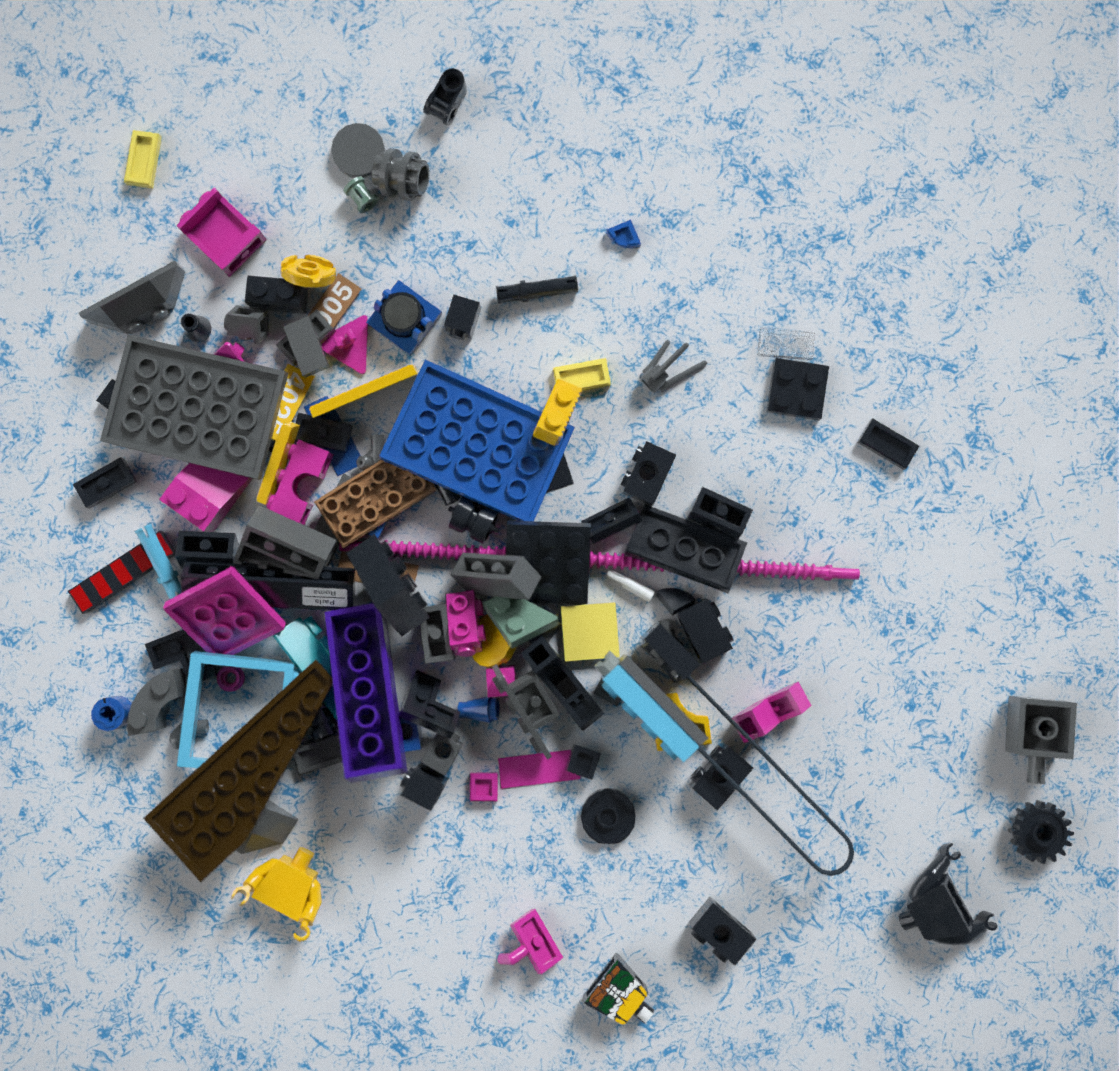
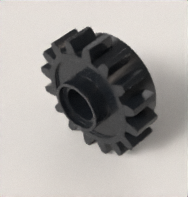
[1008,800,1074,864]

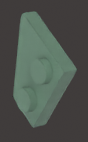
[483,597,558,649]

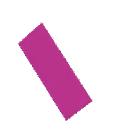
[498,750,580,789]

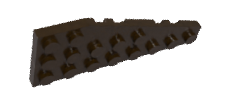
[143,660,333,883]

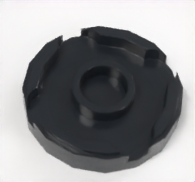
[581,788,636,844]

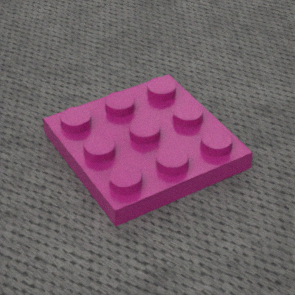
[163,566,286,655]

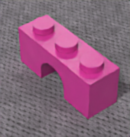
[266,439,334,525]

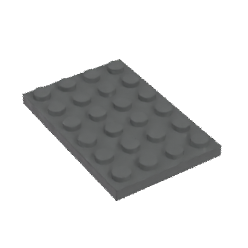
[100,335,288,480]

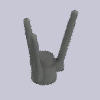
[640,340,707,393]

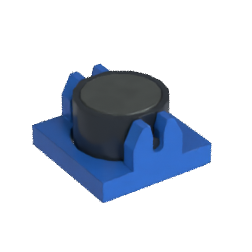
[366,280,443,356]

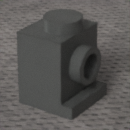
[224,305,269,344]

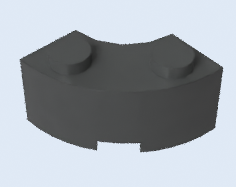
[127,668,187,736]

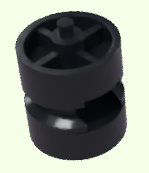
[448,496,499,544]

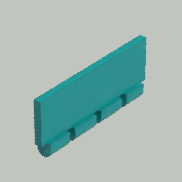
[273,616,338,721]

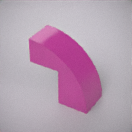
[732,682,812,743]

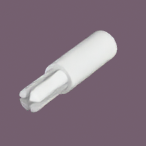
[606,569,655,602]

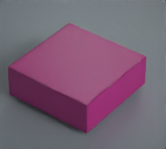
[470,772,498,802]

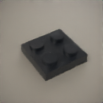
[766,358,829,421]

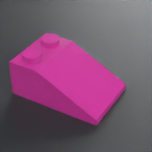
[159,463,253,532]

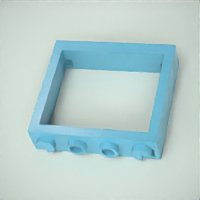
[177,651,300,768]

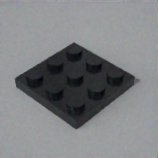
[506,520,591,604]

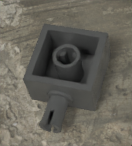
[1005,696,1077,784]

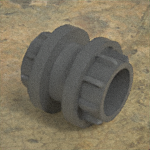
[372,148,430,201]

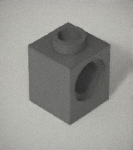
[421,733,464,776]

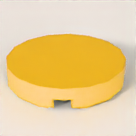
[280,255,336,288]
[472,614,516,668]

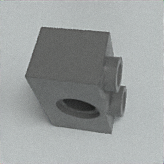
[420,604,456,664]

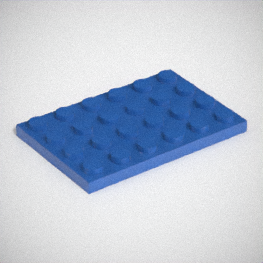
[379,359,575,521]

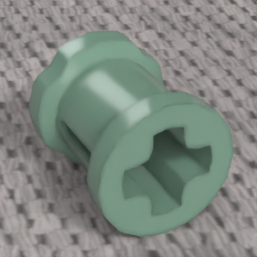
[343,176,379,214]

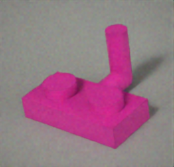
[497,909,563,974]

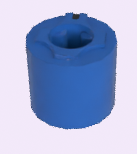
[91,696,132,731]

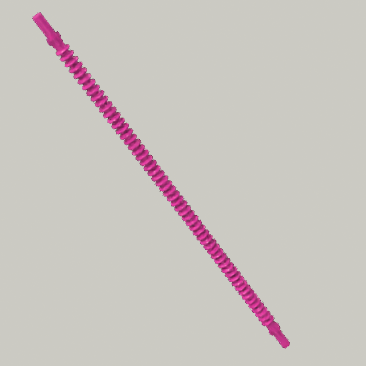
[339,540,860,581]

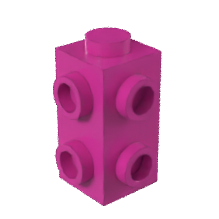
[446,590,486,657]

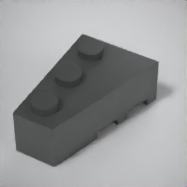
[233,505,336,579]

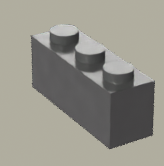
[450,553,541,600]

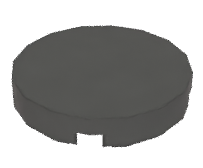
[331,123,386,178]

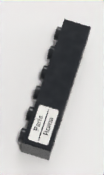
[181,560,355,610]

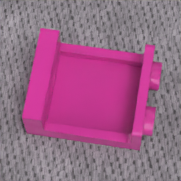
[177,188,267,277]

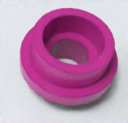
[217,666,245,692]

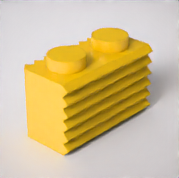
[533,379,582,446]

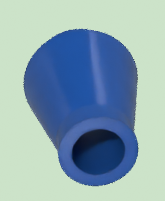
[458,696,500,723]

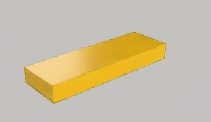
[256,422,300,505]

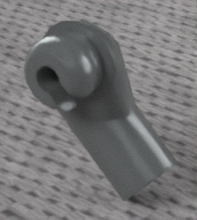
[356,434,384,471]
[169,720,209,750]

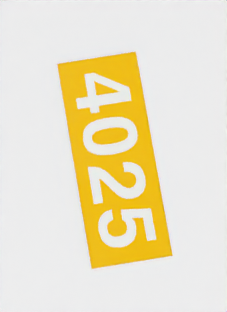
[272,364,315,440]

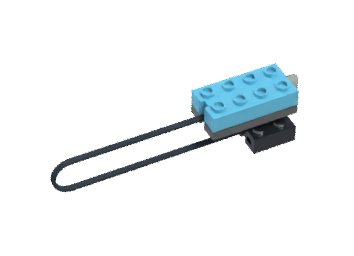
[594,623,854,876]

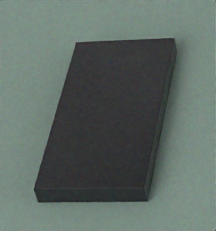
[625,504,748,594]

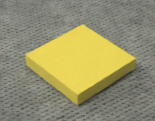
[561,602,620,661]

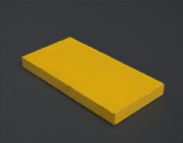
[309,364,418,418]

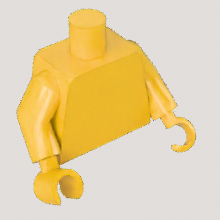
[231,847,322,942]

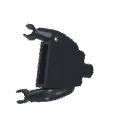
[898,843,998,945]

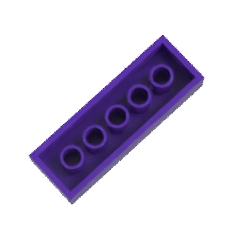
[324,603,408,783]

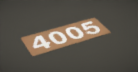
[308,273,362,345]

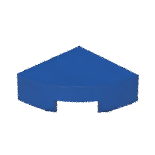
[606,220,641,249]

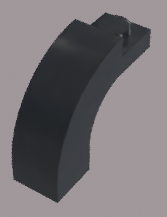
[520,636,605,731]

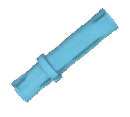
[134,524,182,599]

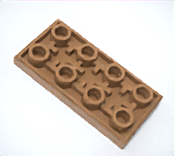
[314,460,437,549]

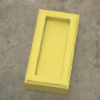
[124,130,162,189]
[553,358,611,391]

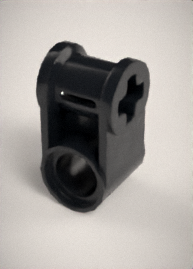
[423,68,467,126]

